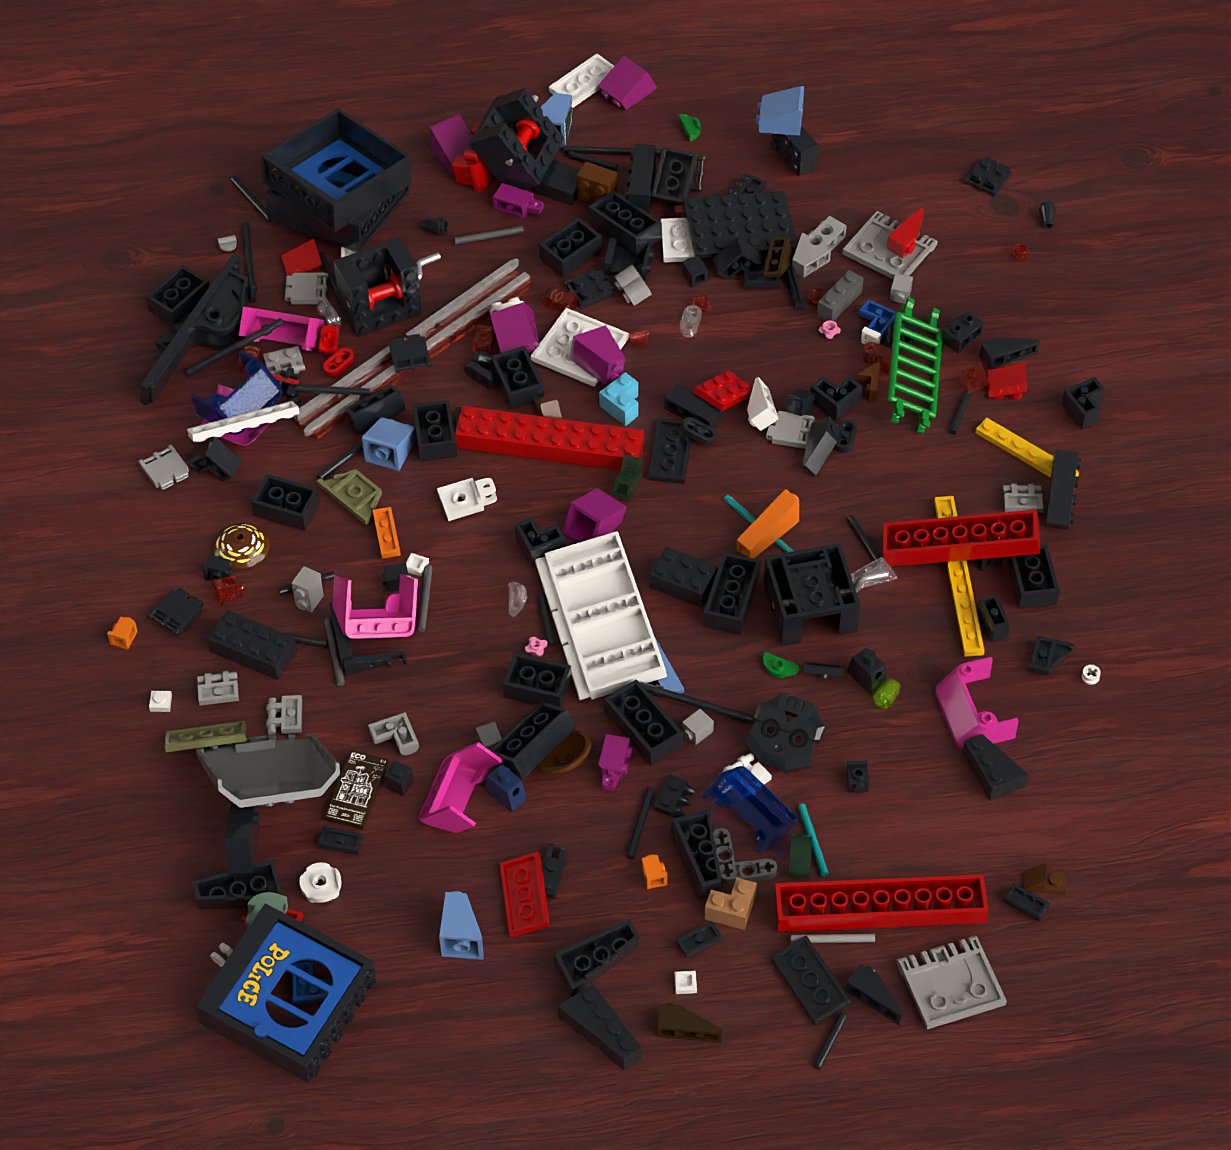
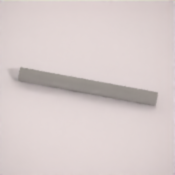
[791,934,875,943]

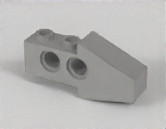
[792,216,846,278]

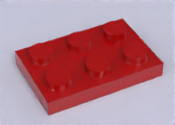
[694,371,753,411]

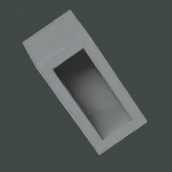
[292,566,324,612]

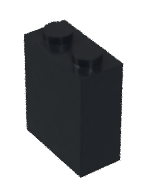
[535,160,581,206]

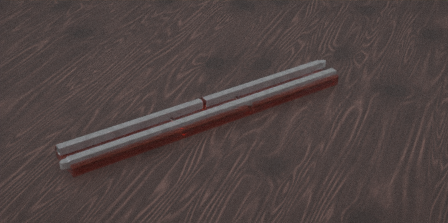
[292,259,532,440]

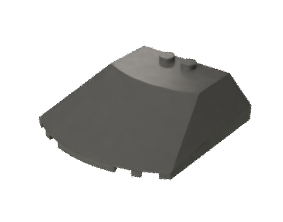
[196,734,340,808]

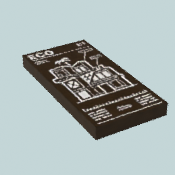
[324,750,389,830]

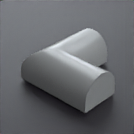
[368,712,419,755]

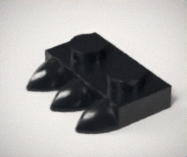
[728,174,766,195]
[654,774,696,818]

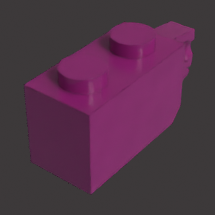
[493,183,544,218]
[598,734,633,791]

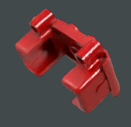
[451,122,494,192]

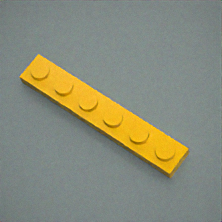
[975,417,1079,478]

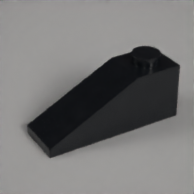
[980,338,1040,369]
[802,417,840,476]
[846,964,903,1025]

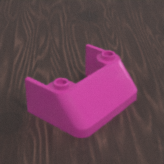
[239,307,324,351]
[332,574,418,638]
[935,657,1019,750]
[418,742,502,833]

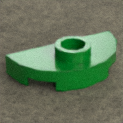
[678,114,701,141]
[763,652,800,679]

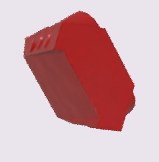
[280,239,322,276]
[987,363,1027,400]

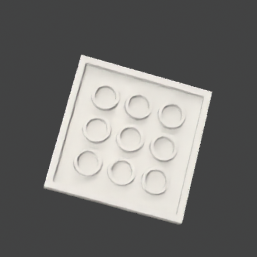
[531,308,629,387]

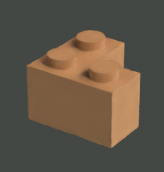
[705,878,757,930]

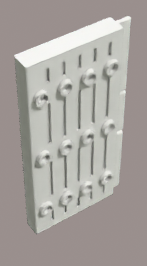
[535,531,667,700]

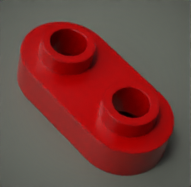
[323,348,354,377]

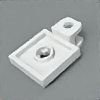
[437,478,497,521]

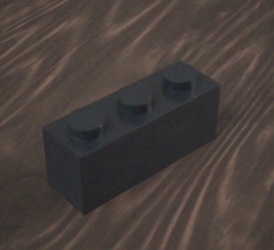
[664,383,722,429]
[345,384,406,434]

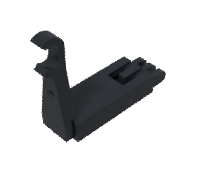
[329,602,407,675]

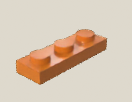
[373,507,401,559]

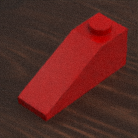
[886,207,924,258]

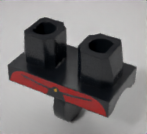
[268,367,301,398]

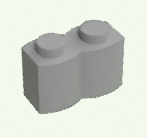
[615,265,652,306]

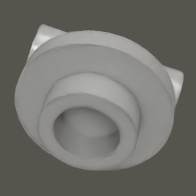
[218,235,237,251]

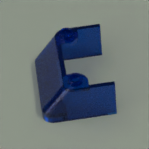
[191,350,283,435]
[701,766,798,853]

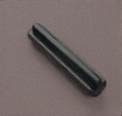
[784,266,804,310]

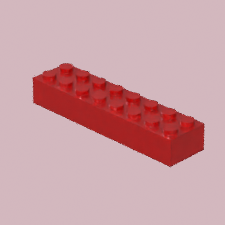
[883,509,1040,567]

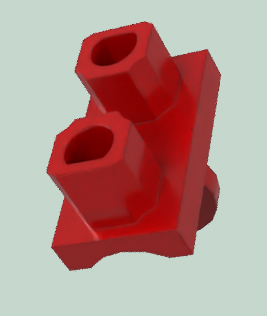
[319,324,340,357]

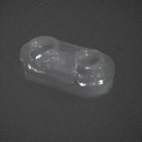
[317,298,342,327]
[680,305,702,337]

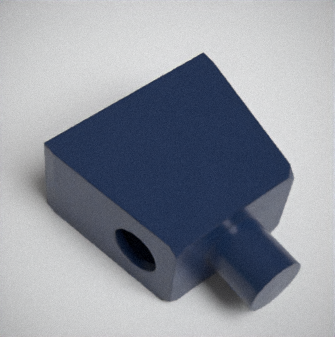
[485,765,527,813]

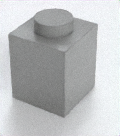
[890,274,913,304]
[682,709,714,745]

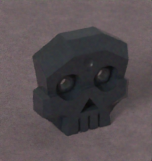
[744,692,826,773]

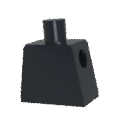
[847,648,887,696]

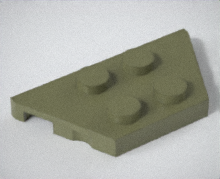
[317,469,382,525]

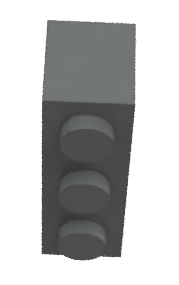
[817,270,864,321]

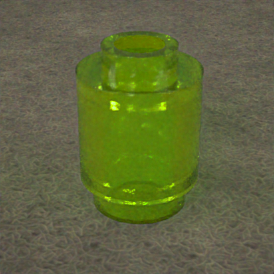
[873,678,900,708]

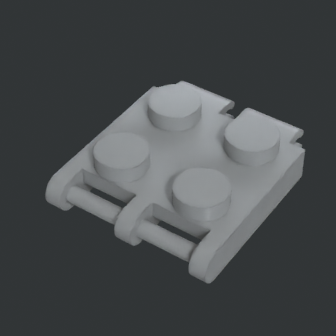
[285,273,328,304]
[766,411,815,449]
[138,445,189,490]

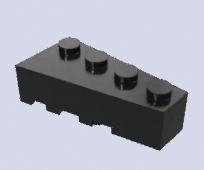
[669,810,722,899]
[192,859,284,909]
[558,984,642,1070]

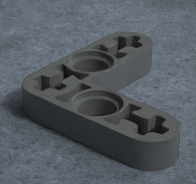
[713,828,777,885]

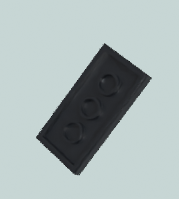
[648,419,692,484]
[771,935,852,1026]

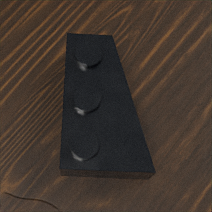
[962,734,1029,801]

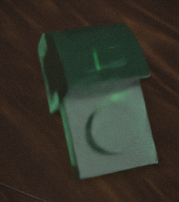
[612,454,643,500]
[789,833,812,879]

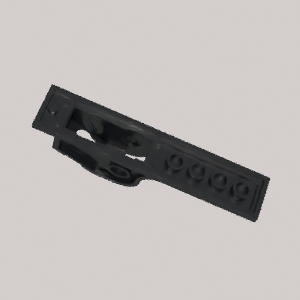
[141,253,248,406]

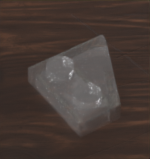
[850,557,898,588]

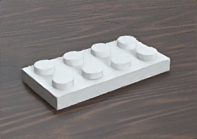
[549,54,614,108]

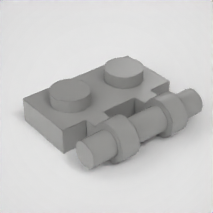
[263,346,305,375]
[1003,483,1043,513]
[197,671,239,706]
[266,695,302,735]

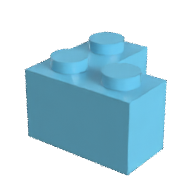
[599,372,638,426]

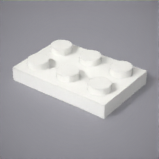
[661,218,694,262]

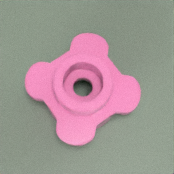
[819,321,841,339]
[525,637,548,657]

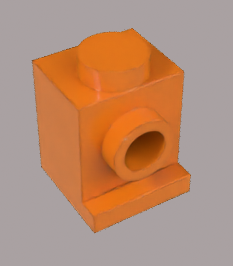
[107,617,138,650]
[642,854,667,889]

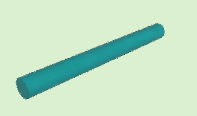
[797,804,829,877]

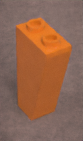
[737,489,799,559]

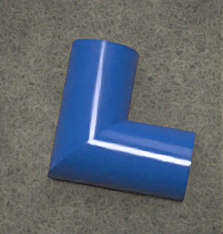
[859,299,896,341]
[292,961,333,1004]

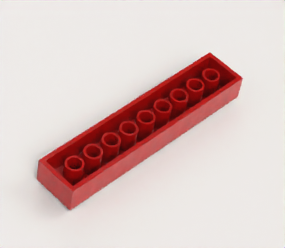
[455,406,644,473]
[774,874,988,932]

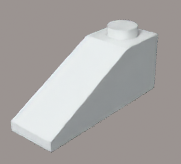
[747,377,779,431]

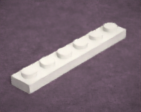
[187,401,299,442]

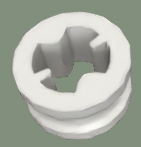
[1082,665,1101,685]

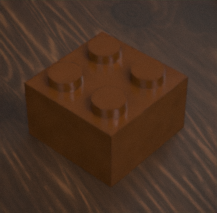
[577,162,617,204]

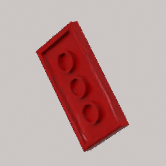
[499,851,550,938]

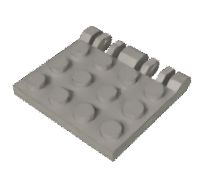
[842,211,938,280]
[897,935,1007,1029]

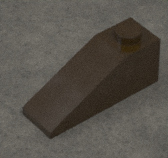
[763,237,793,277]
[657,1003,722,1043]

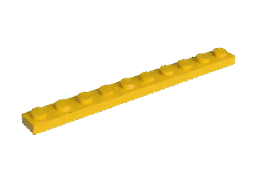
[934,496,984,657]

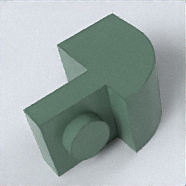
[246,892,288,928]

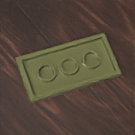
[165,721,246,752]

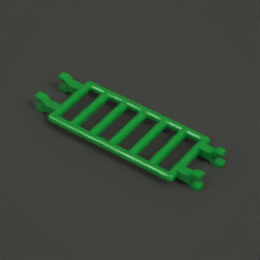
[887,297,943,434]

